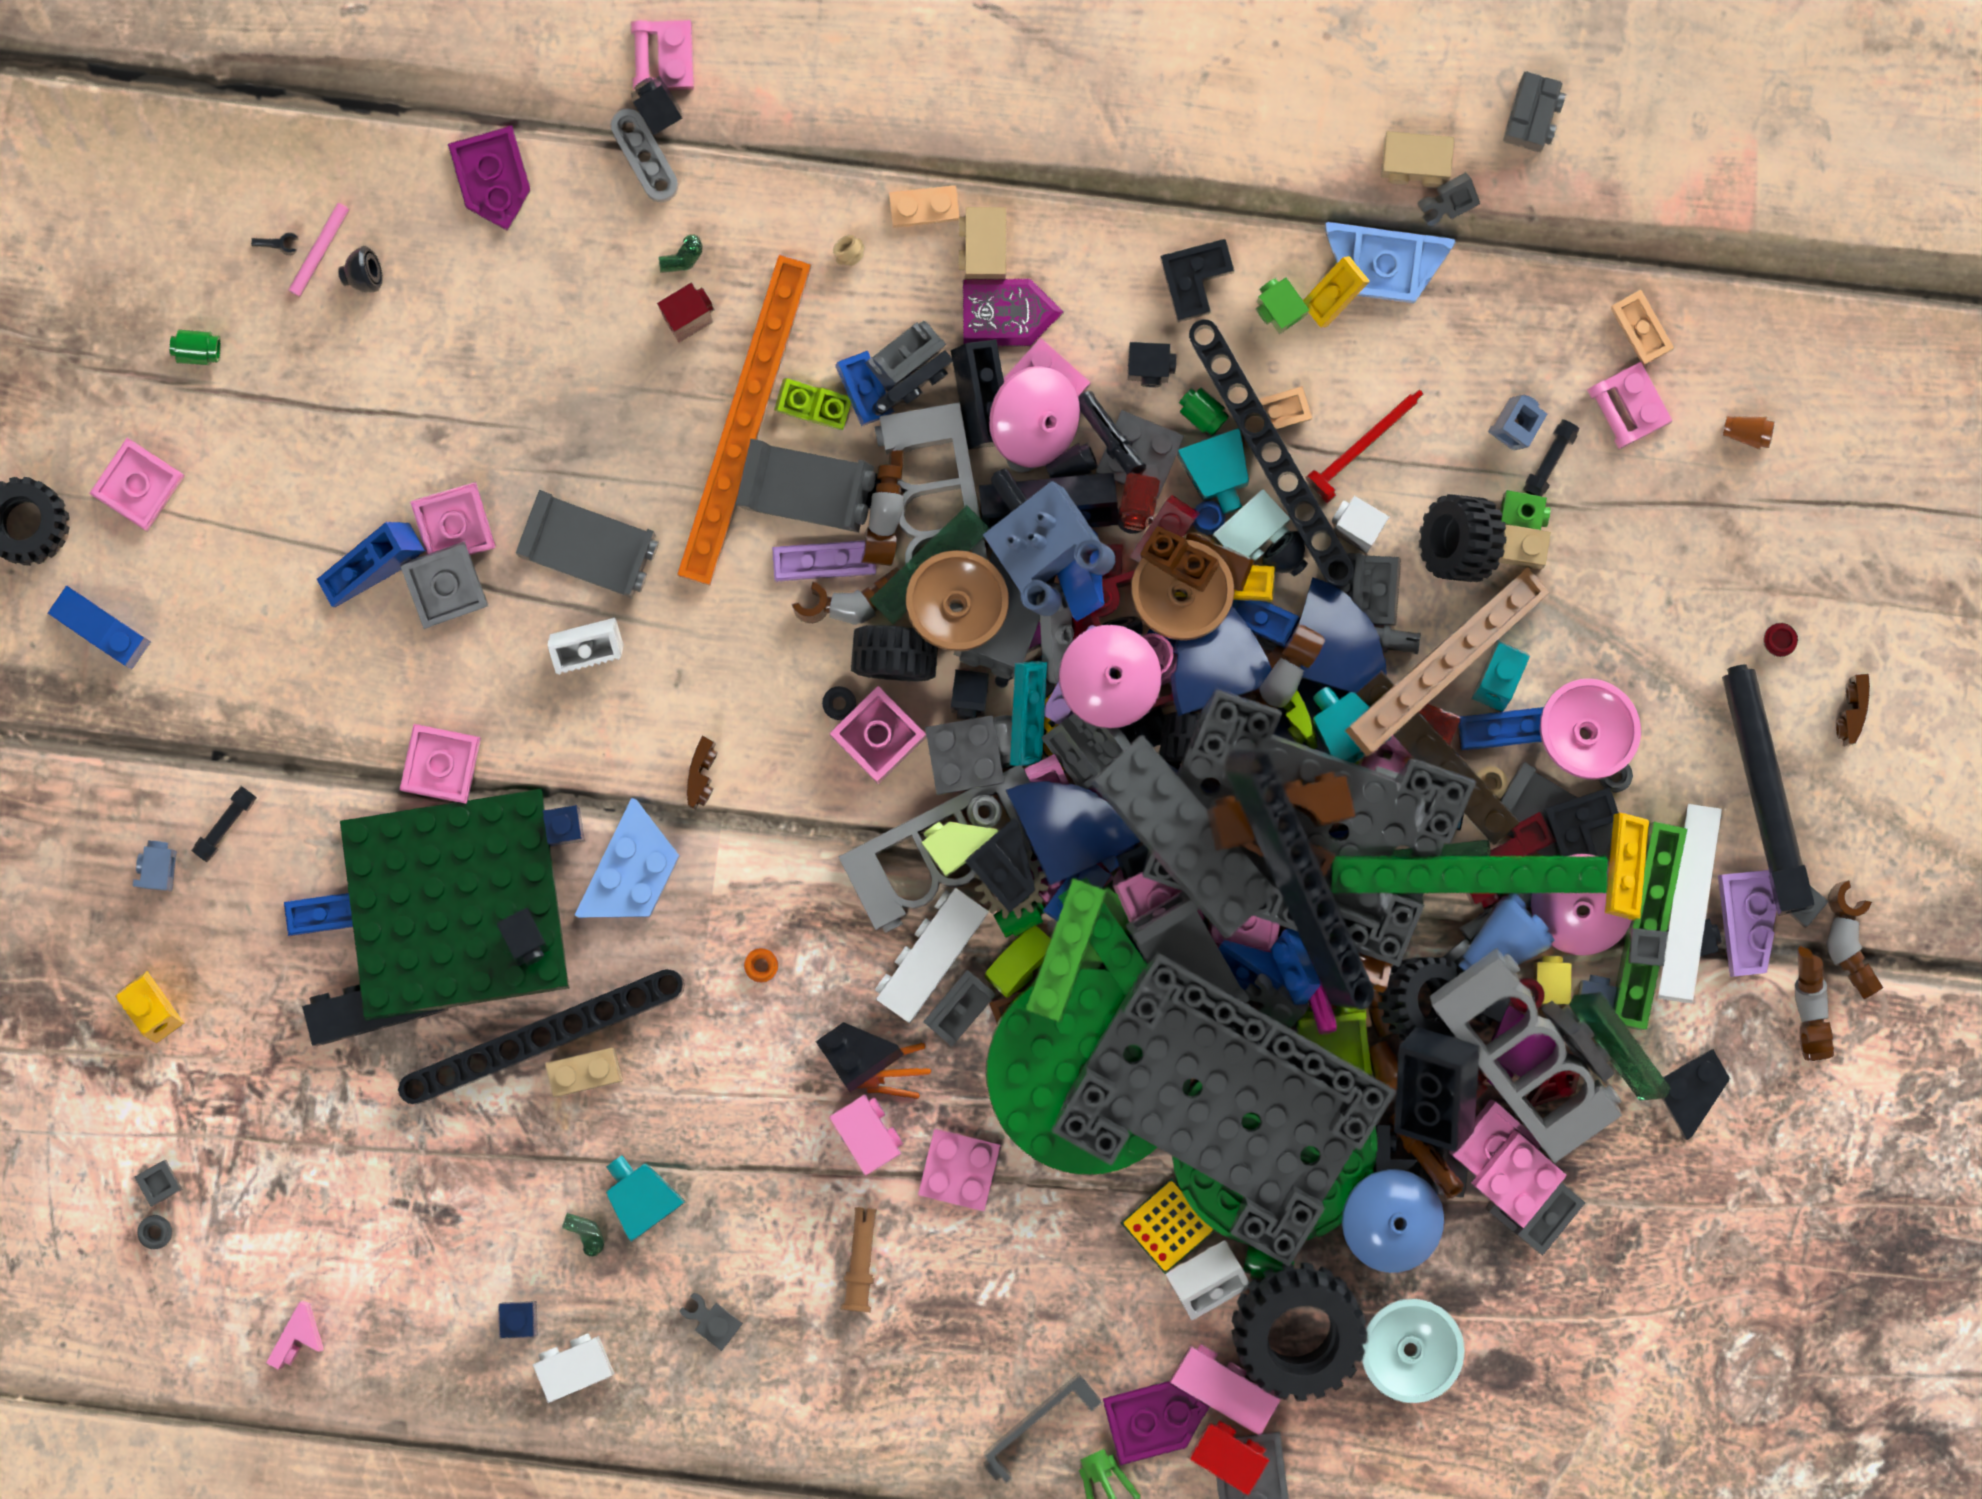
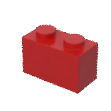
[1188,1420,1270,1496]

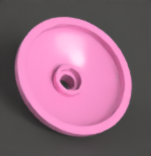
[989,366,1080,468]
[1059,625,1161,728]
[1540,679,1641,779]
[1531,854,1632,955]

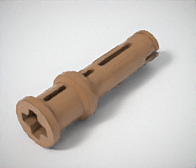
[840,1207,877,1313]

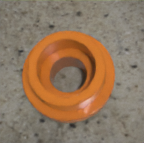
[744,948,778,983]

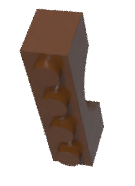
[1207,772,1356,851]

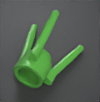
[1078,1449,1141,1499]

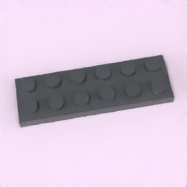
[1090,735,1277,938]

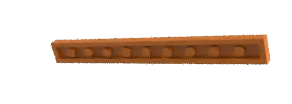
[677,255,811,586]

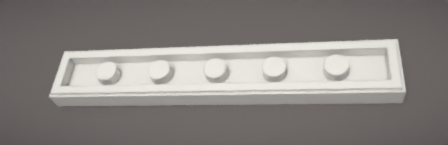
[1658,804,1722,1004]

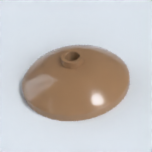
[1131,540,1234,640]
[906,551,1009,651]

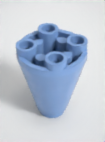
[1458,893,1555,972]

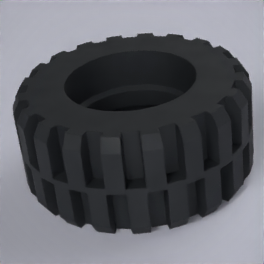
[1231,1262,1368,1401]

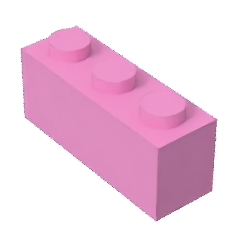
[1170,1344,1280,1436]

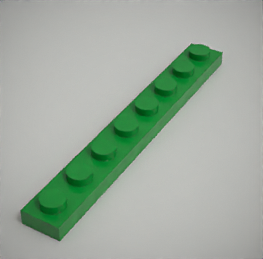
[1331,856,1608,893]

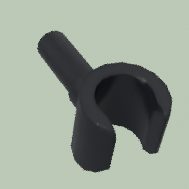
[251,233,298,256]

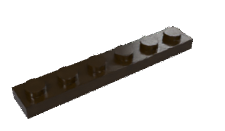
[1356,670,1520,845]

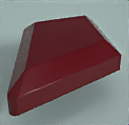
[1527,1070,1580,1107]

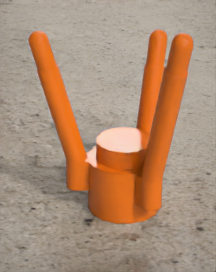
[857,1043,932,1099]

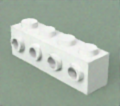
[875,888,989,1023]

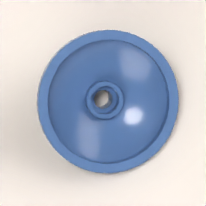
[1342,1169,1444,1273]

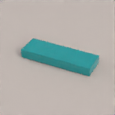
[1010,661,1047,766]

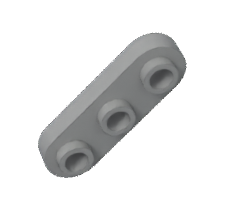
[611,109,678,202]
[1039,583,1074,684]

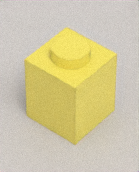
[1533,956,1572,1005]

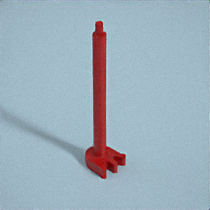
[1306,390,1424,504]

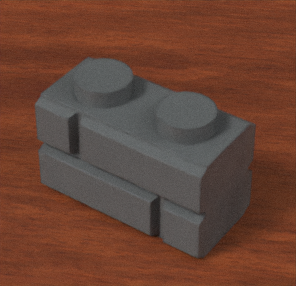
[1502,71,1566,152]

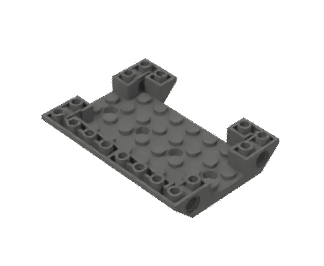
[1142,689,1476,966]
[1052,953,1396,1267]

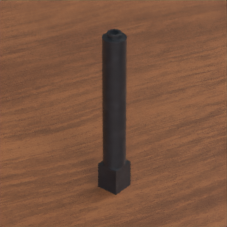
[1722,664,1815,916]

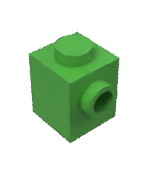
[1256,277,1309,334]
[1500,490,1551,530]

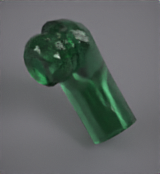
[659,234,703,273]
[562,1213,604,1257]

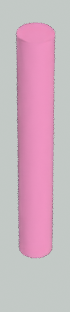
[288,203,349,297]

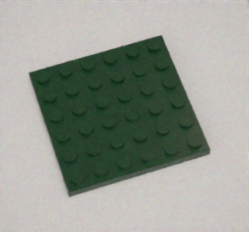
[340,789,570,1021]

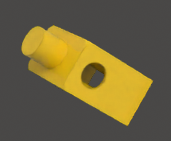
[115,971,185,1043]

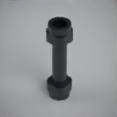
[1523,419,1580,497]
[191,786,257,863]

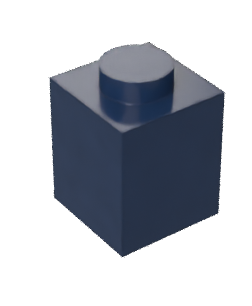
[543,805,585,847]
[499,1301,538,1338]

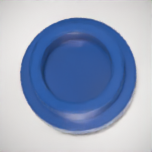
[1193,501,1225,535]

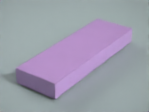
[772,540,876,582]

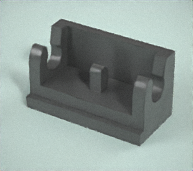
[865,320,946,392]
[923,970,996,1046]

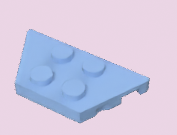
[1325,222,1455,303]
[575,798,680,918]

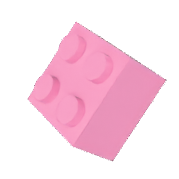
[829,686,927,785]
[829,1095,904,1176]

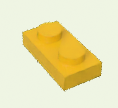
[1303,256,1370,328]

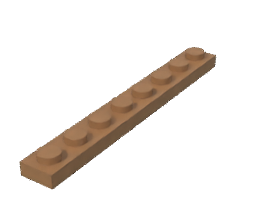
[1345,567,1549,756]

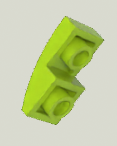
[774,378,851,430]
[1283,690,1318,749]
[985,926,1051,998]

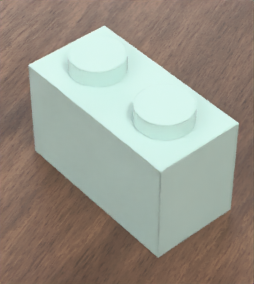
[1212,489,1290,563]

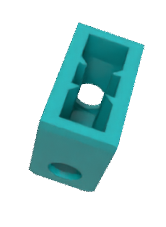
[1177,428,1249,514]
[1471,640,1530,712]
[1313,686,1391,763]
[606,1155,686,1241]

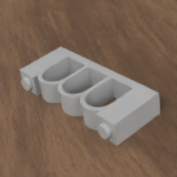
[875,402,988,612]
[839,766,1032,933]
[1430,948,1622,1163]

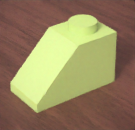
[922,822,998,877]

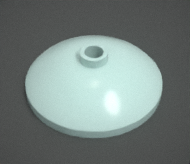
[1362,1299,1464,1403]

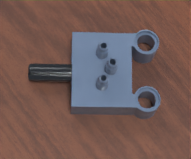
[983,468,1115,616]

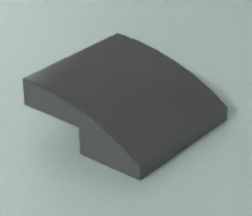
[1329,553,1401,626]
[1041,714,1130,789]
[1485,1182,1585,1256]

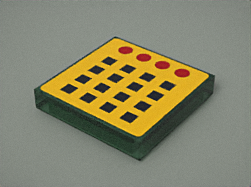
[1120,1178,1215,1275]

